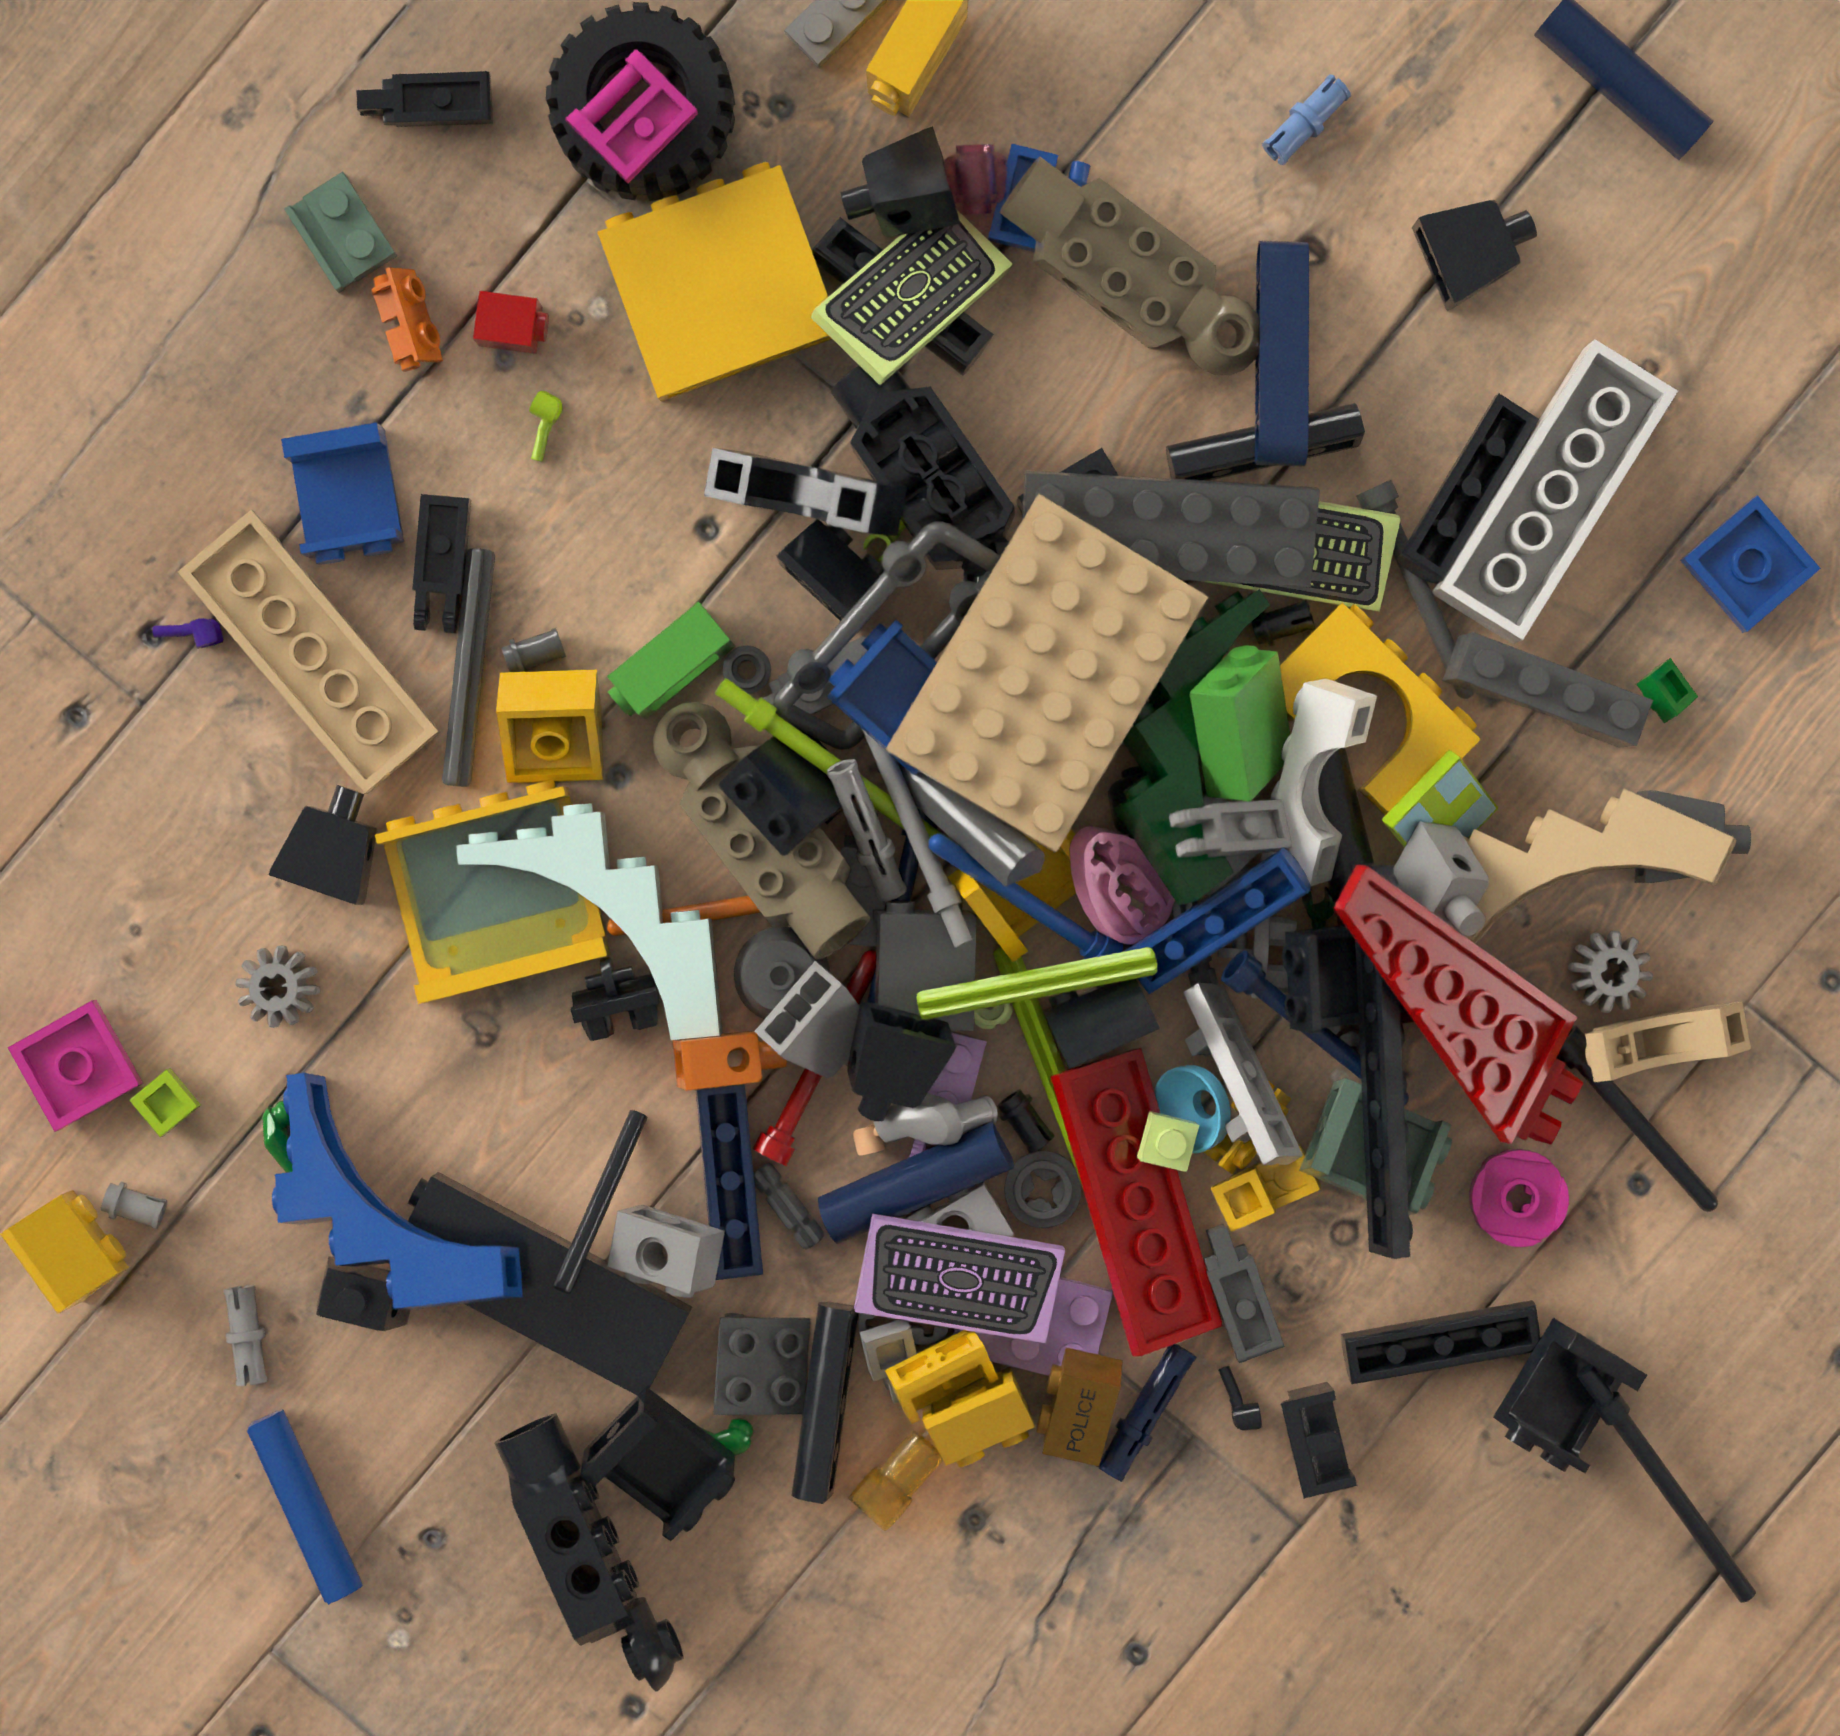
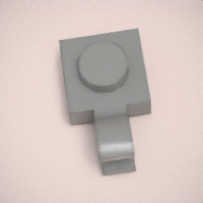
[859,1319,917,1404]

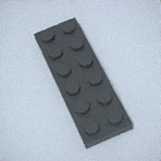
[1022,471,1320,587]

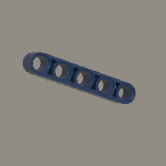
[1255,241,1309,466]

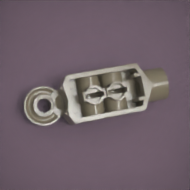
[1000,157,1260,376]
[653,702,870,960]

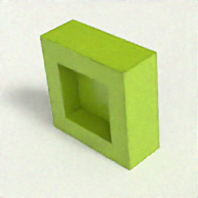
[129,1068,201,1137]

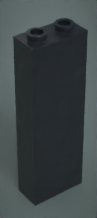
[388,1172,692,1396]

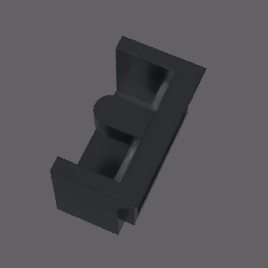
[1281,1382,1357,1499]

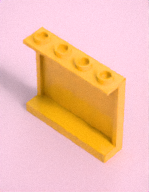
[597,162,832,402]

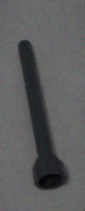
[1557,1025,1718,1212]

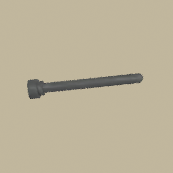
[1356,480,1474,699]

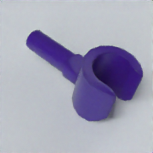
[152,618,224,649]

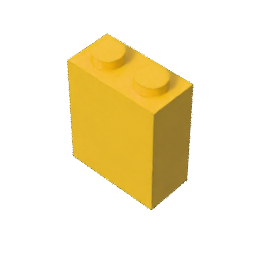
[866,0,968,117]

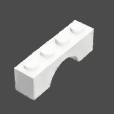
[1260,678,1377,886]

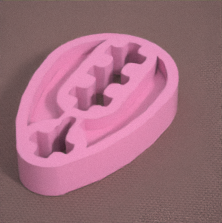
[1070,826,1175,944]

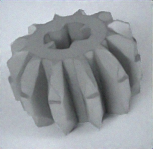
[1568,931,1653,1013]
[235,945,320,1028]

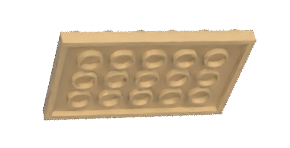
[885,494,1208,852]

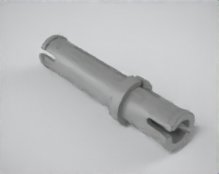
[827,759,907,902]

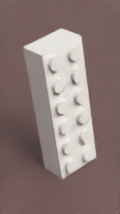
[1432,339,1678,644]

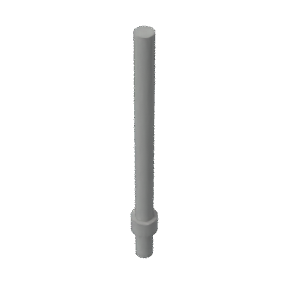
[862,729,973,948]

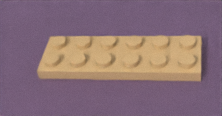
[178,510,441,794]

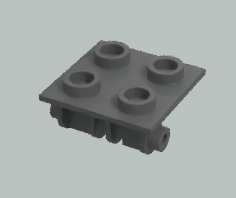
[713,1313,810,1415]

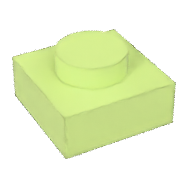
[1137,1111,1199,1172]

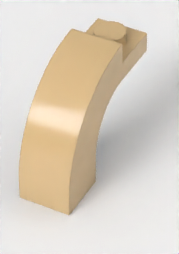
[1585,1001,1751,1082]

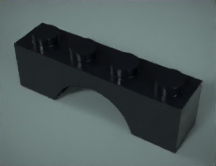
[704,448,907,536]

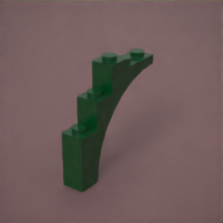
[1114,589,1270,906]

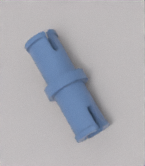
[1262,74,1351,165]

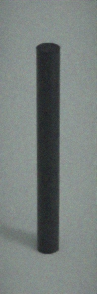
[553,1110,648,1294]

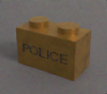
[1036,1347,1123,1466]

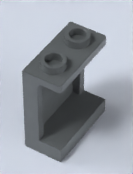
[873,901,976,1031]

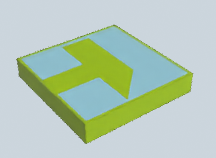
[1382,750,1499,848]

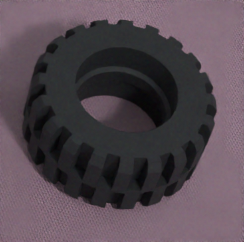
[546,2,735,201]

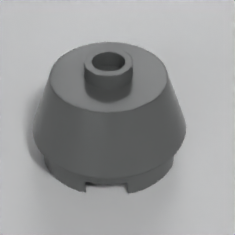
[734,927,830,1019]

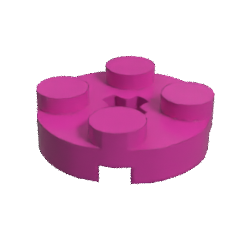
[1469,1149,1569,1247]

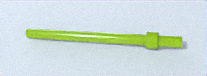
[715,678,961,847]

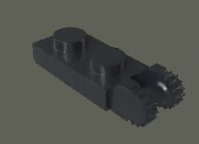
[412,494,471,633]

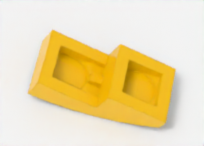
[1211,1143,1321,1232]

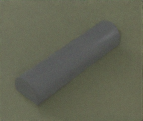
[878,761,1045,887]

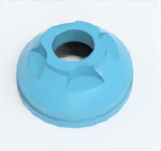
[1154,1065,1231,1154]

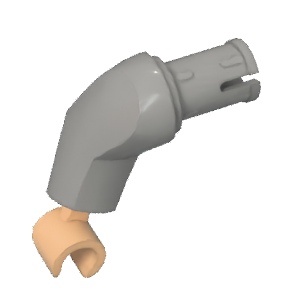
[853,1093,998,1156]

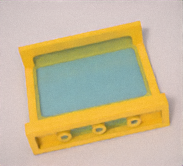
[375,780,611,1004]

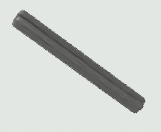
[442,548,495,787]

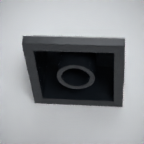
[776,519,885,621]
[1042,979,1160,1068]

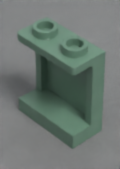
[1299,1078,1452,1215]

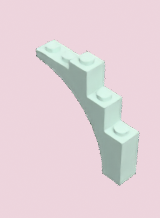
[456,804,723,1040]

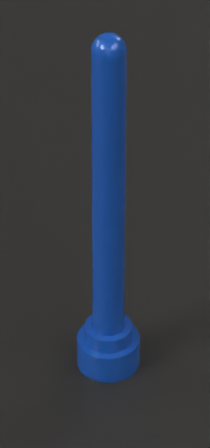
[928,834,1123,959]

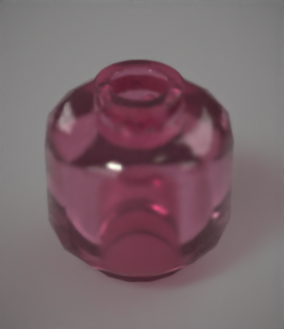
[944,144,1008,215]

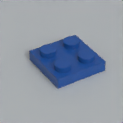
[1680,495,1821,633]

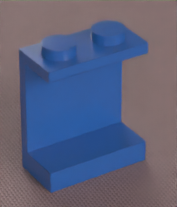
[281,422,404,564]

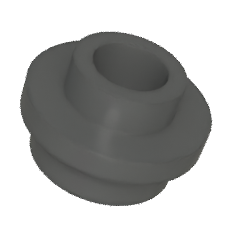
[723,646,771,694]

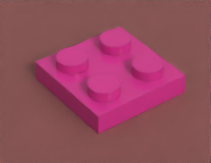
[8,1000,143,1132]

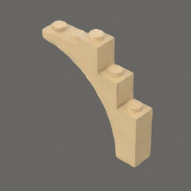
[1463,789,1737,944]

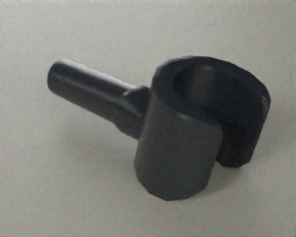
[1218,1365,1262,1431]

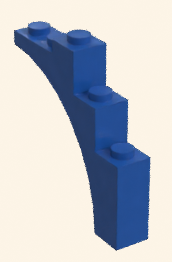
[272,1073,523,1309]

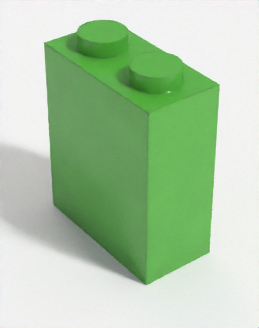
[1190,645,1290,802]

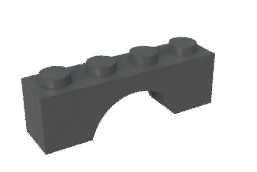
[1442,632,1653,748]

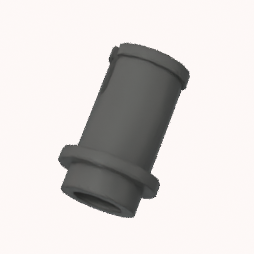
[501,628,566,672]

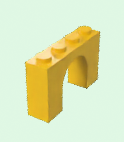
[1280,603,1481,816]

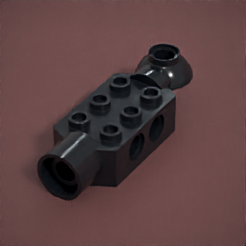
[831,365,1015,583]
[494,1413,684,1692]

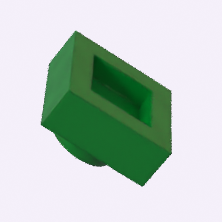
[1636,658,1698,723]

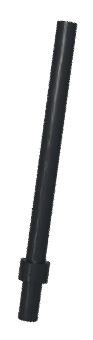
[1577,1364,1756,1603]

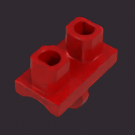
[1516,1058,1583,1145]

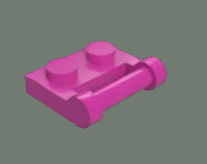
[565,49,698,183]

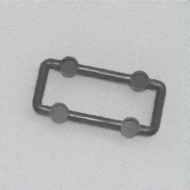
[773,522,1001,750]

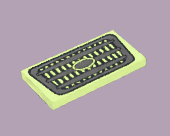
[811,210,1013,385]
[1201,501,1401,612]

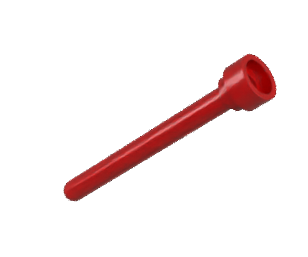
[752,950,876,1166]

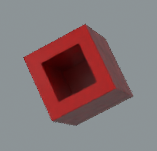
[473,291,549,354]

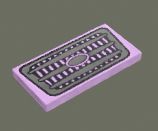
[854,1214,1065,1343]

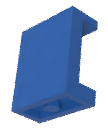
[827,620,937,775]

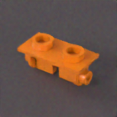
[371,267,443,372]

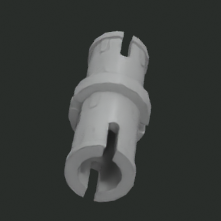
[224,1285,268,1386]

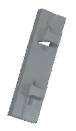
[1183,983,1303,1165]

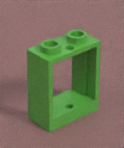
[607,602,735,719]

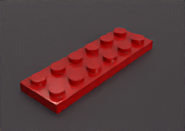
[1050,1048,1223,1356]

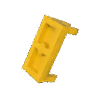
[885,1330,999,1424]

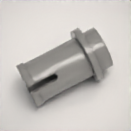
[101,1182,167,1229]

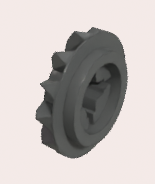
[1004,1150,1082,1228]

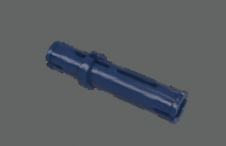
[1097,1344,1197,1482]

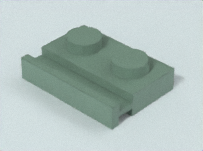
[284,171,397,293]

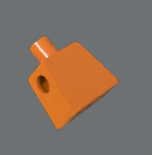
[672,1031,787,1091]

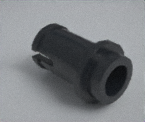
[1252,599,1315,646]
[997,1089,1055,1154]

